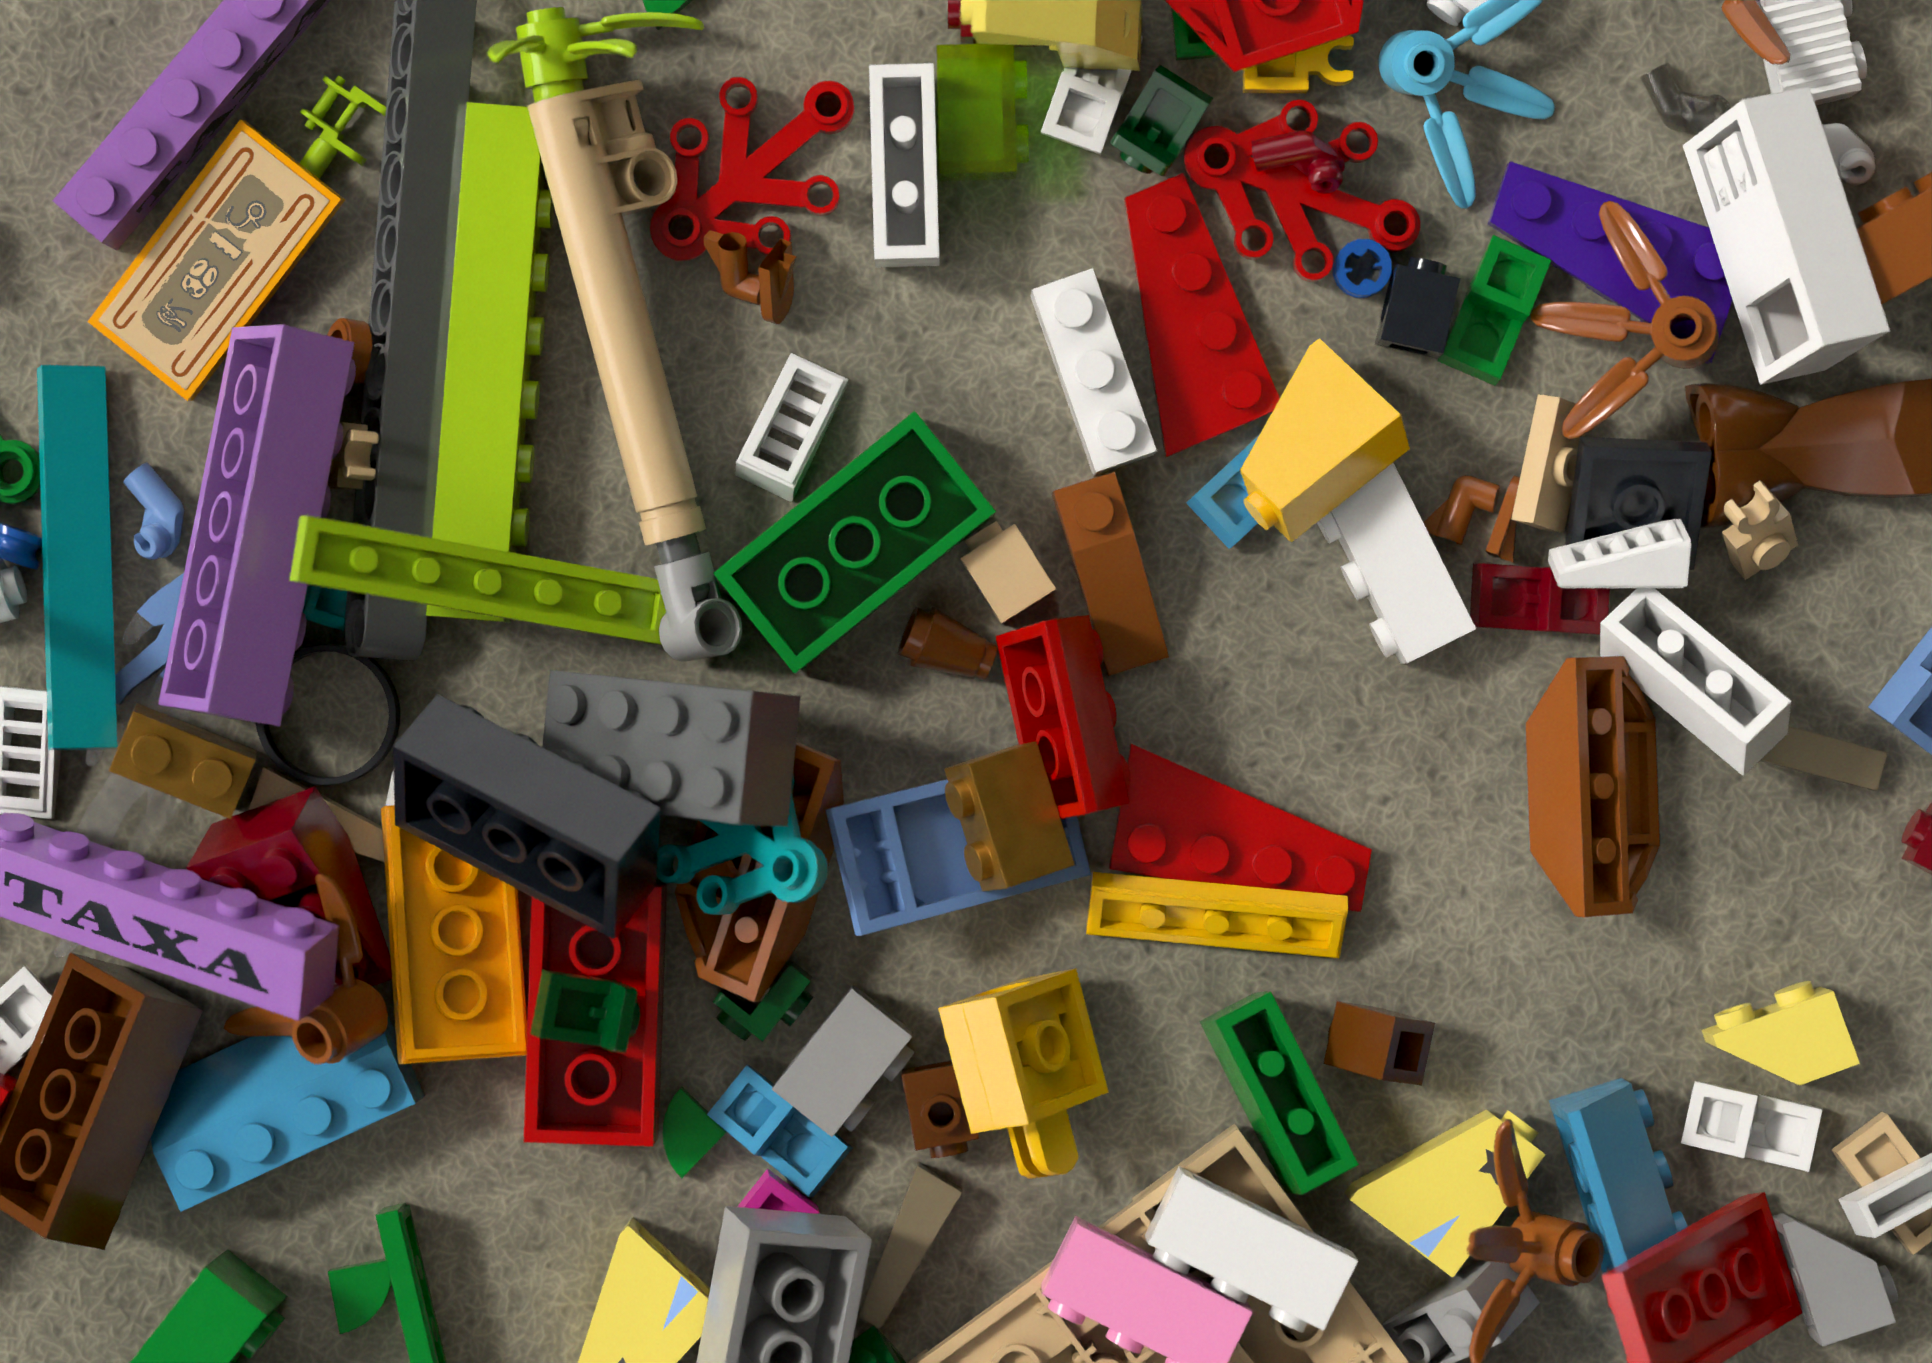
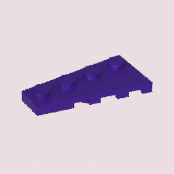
[1487,161,1733,364]

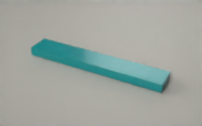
[37,365,118,750]

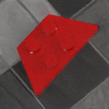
[1165,0,1364,73]

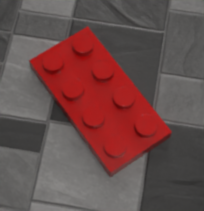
[1602,1192,1803,1363]

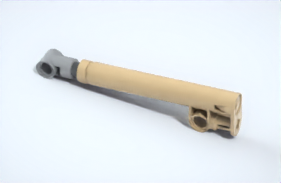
[527,80,742,662]

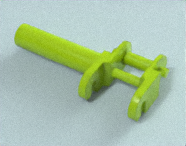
[300,75,386,179]

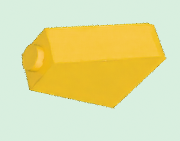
[1240,338,1410,543]

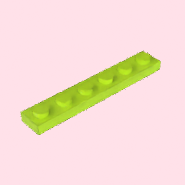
[290,516,666,645]

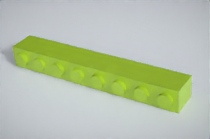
[426,102,554,623]

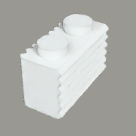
[1755,0,1867,105]

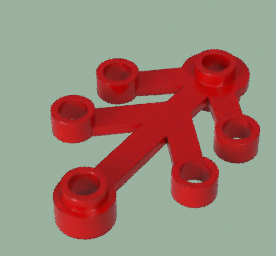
[650,77,855,261]
[1184,99,1421,282]

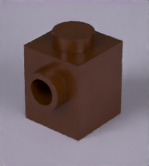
[1323,1001,1435,1086]
[901,1060,979,1158]

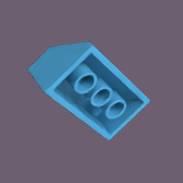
[150,986,425,1212]
[1549,1078,1688,1274]

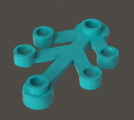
[657,775,828,915]

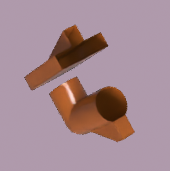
[704,230,797,324]
[1424,475,1520,562]

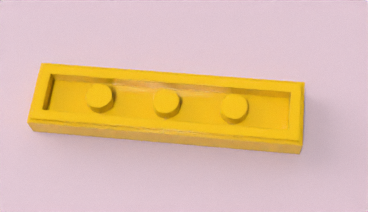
[1086,872,1348,958]

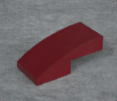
[1470,563,1610,635]

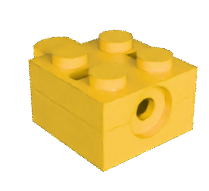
[938,968,1109,1179]

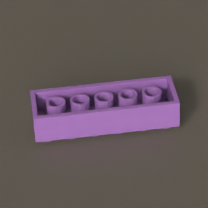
[158,325,356,726]

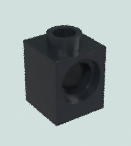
[1374,257,1460,358]

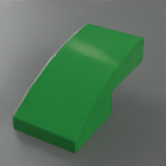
[1437,235,1552,386]

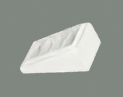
[735,353,849,501]
[1548,519,1691,588]
[0,686,61,819]

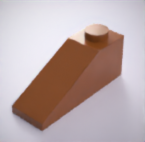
[1052,472,1169,676]

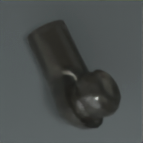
[1640,63,1731,135]

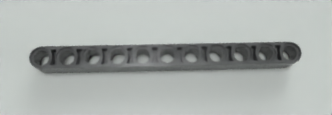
[344,0,477,661]

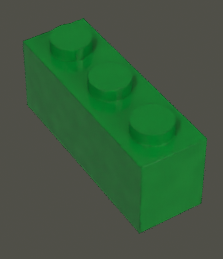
[1199,991,1359,1195]

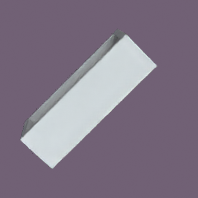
[1683,87,1890,385]

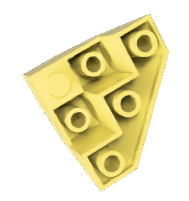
[961,0,1143,71]

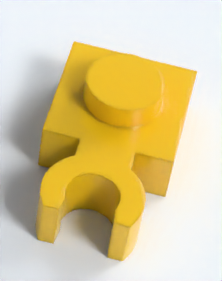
[1243,36,1354,93]

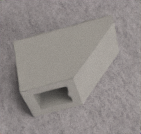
[1382,1260,1540,1363]

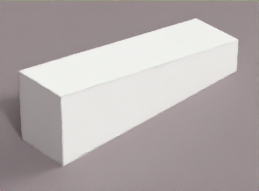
[1838,1153,1932,1238]

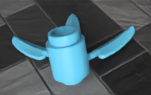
[1378,0,1555,209]

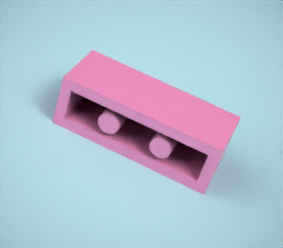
[1041,1216,1253,1363]

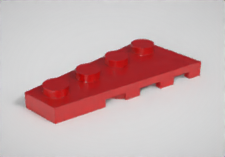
[1124,172,1280,458]
[1109,743,1372,912]

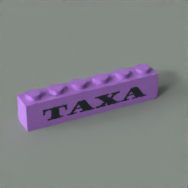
[53,0,331,251]
[0,812,339,1021]

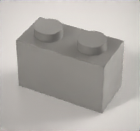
[772,984,914,1137]

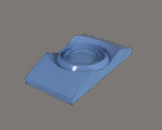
[826,779,1091,936]

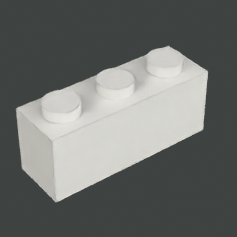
[869,63,939,267]
[1030,268,1157,476]
[1317,463,1476,664]
[1600,588,1791,776]
[1145,1166,1358,1332]

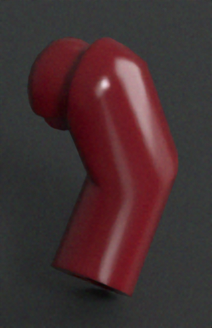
[1251,130,1345,194]

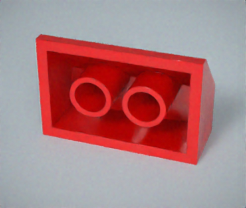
[995,615,1130,819]

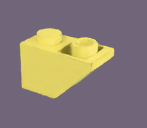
[1702,981,1860,1086]

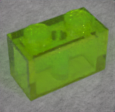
[937,44,1029,181]

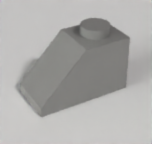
[1772,1213,1898,1347]

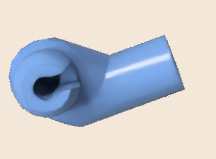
[123,463,184,560]

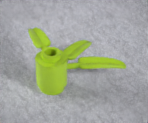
[488,7,704,103]

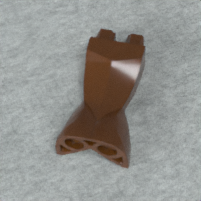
[1685,379,1932,528]

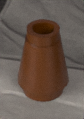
[898,607,998,680]

